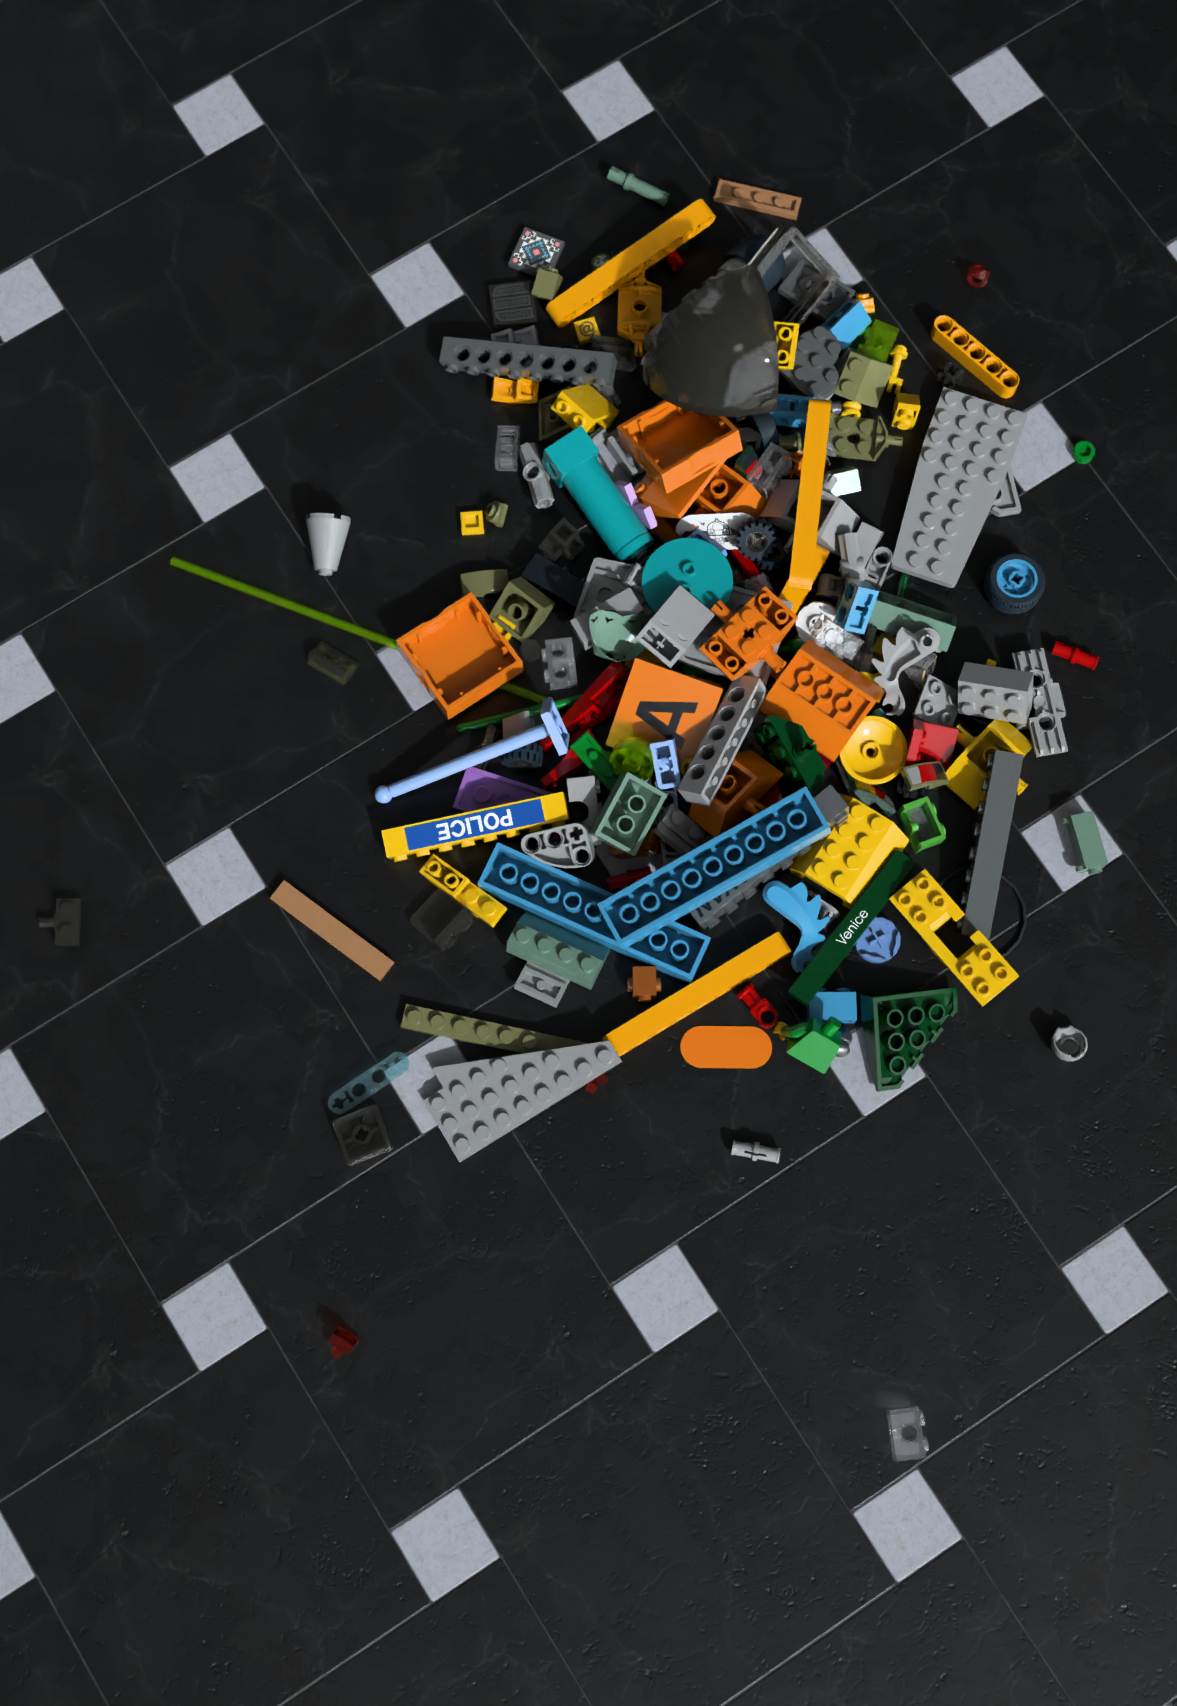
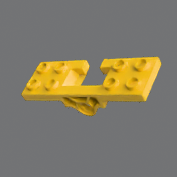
[889,869,1019,1007]

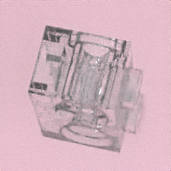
[541,637,577,690]

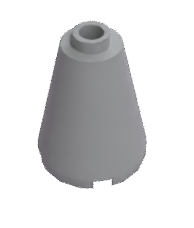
[306,513,351,576]

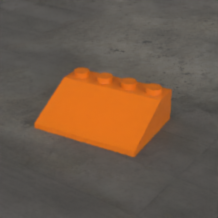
[633,459,727,519]

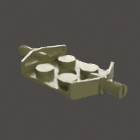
[826,411,903,461]

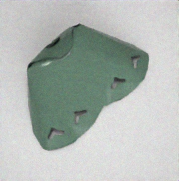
[589,610,651,662]

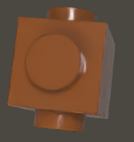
[628,966,661,1002]

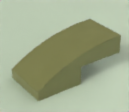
[459,569,509,597]

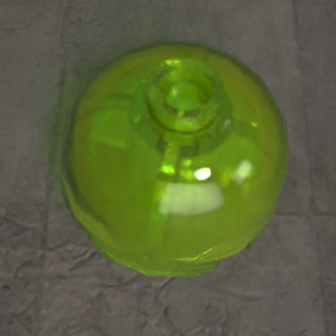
[609,736,654,781]

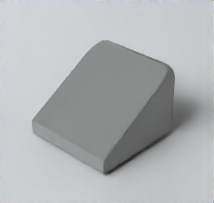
[620,563,644,595]

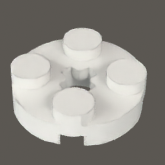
[795,601,841,646]

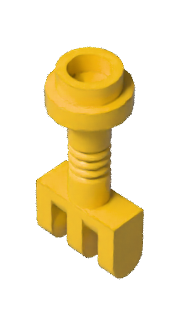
[886,345,908,395]

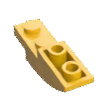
[419,854,508,927]

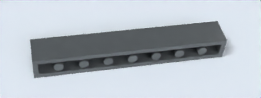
[956,750,1024,939]

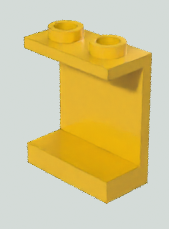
[551,384,619,433]

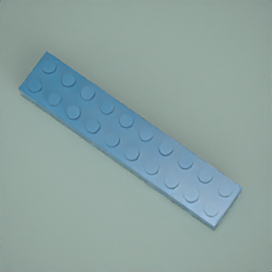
[597,786,831,949]
[477,842,711,984]

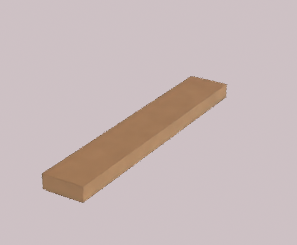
[270,880,394,981]

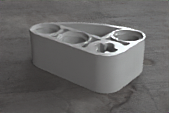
[521,822,596,868]

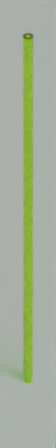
[170,557,546,704]

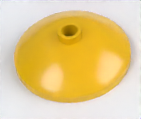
[839,716,908,785]

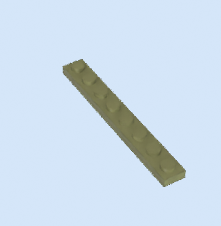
[401,1004,590,1054]

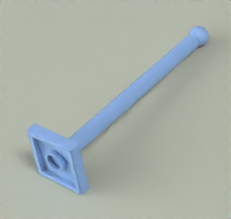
[374,697,570,803]

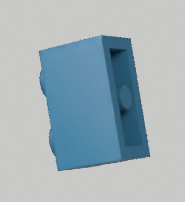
[821,300,872,350]
[807,988,857,1024]

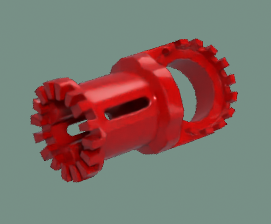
[737,983,778,1029]

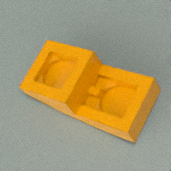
[491,377,539,404]

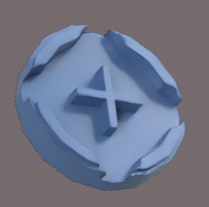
[854,917,901,963]

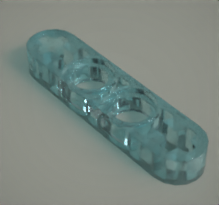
[328,1052,410,1115]

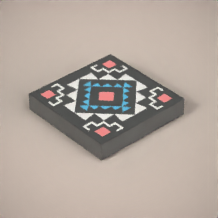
[508,227,565,277]

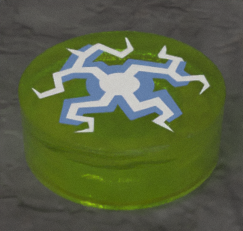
[592,253,612,272]

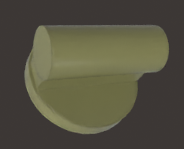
[485,500,508,527]

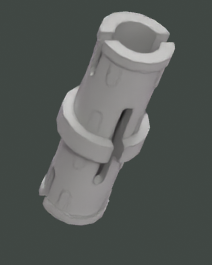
[731,1140,781,1164]

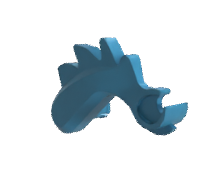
[763,880,830,973]

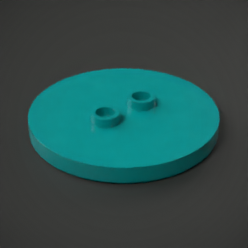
[642,538,733,621]

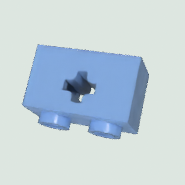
[650,738,682,790]

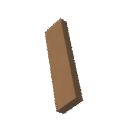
[714,179,802,220]

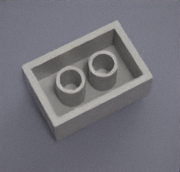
[958,662,1034,725]

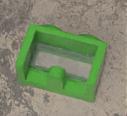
[896,796,946,854]

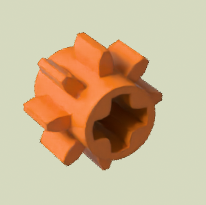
[782,451,803,479]

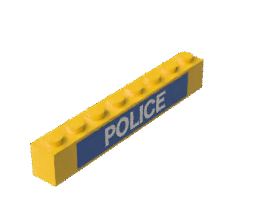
[381,792,570,862]

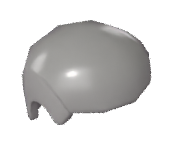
[1051,1025,1088,1062]

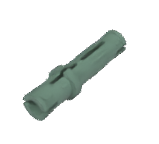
[607,166,670,207]

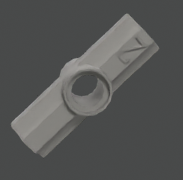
[518,442,555,509]
[838,533,865,588]

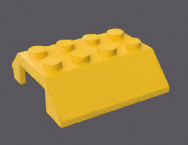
[788,793,909,910]

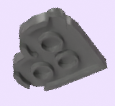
[777,326,841,400]

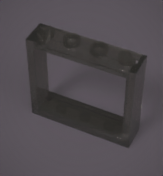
[726,221,840,327]

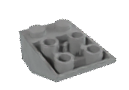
[635,585,715,668]

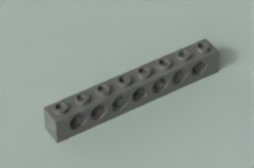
[439,336,617,388]

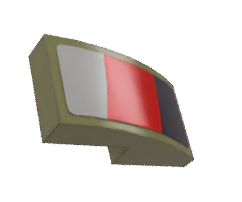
[900,762,949,791]

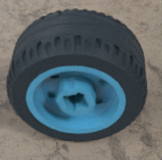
[983,552,1046,615]

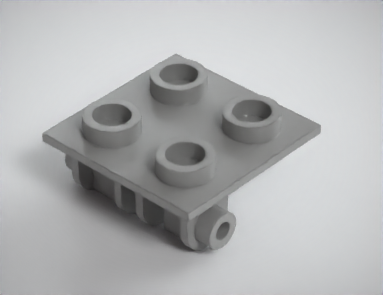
[912,674,958,727]

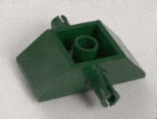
[752,715,825,798]

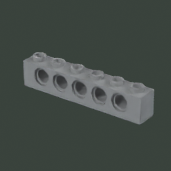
[677,675,768,807]

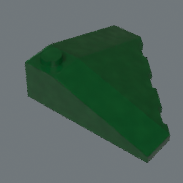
[860,987,958,1092]

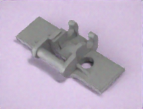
[1012,648,1068,757]

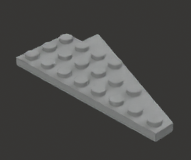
[423,1041,623,1162]

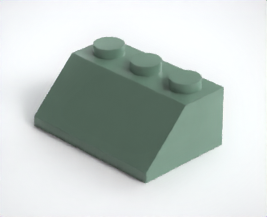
[589,772,667,857]

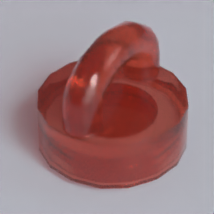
[967,265,991,288]

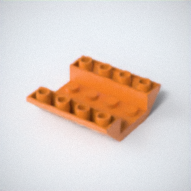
[758,639,885,762]

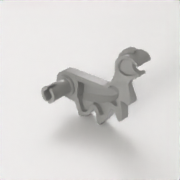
[872,626,940,716]

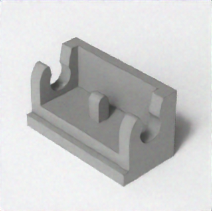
[607,435,646,483]

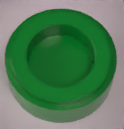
[1071,440,1095,464]

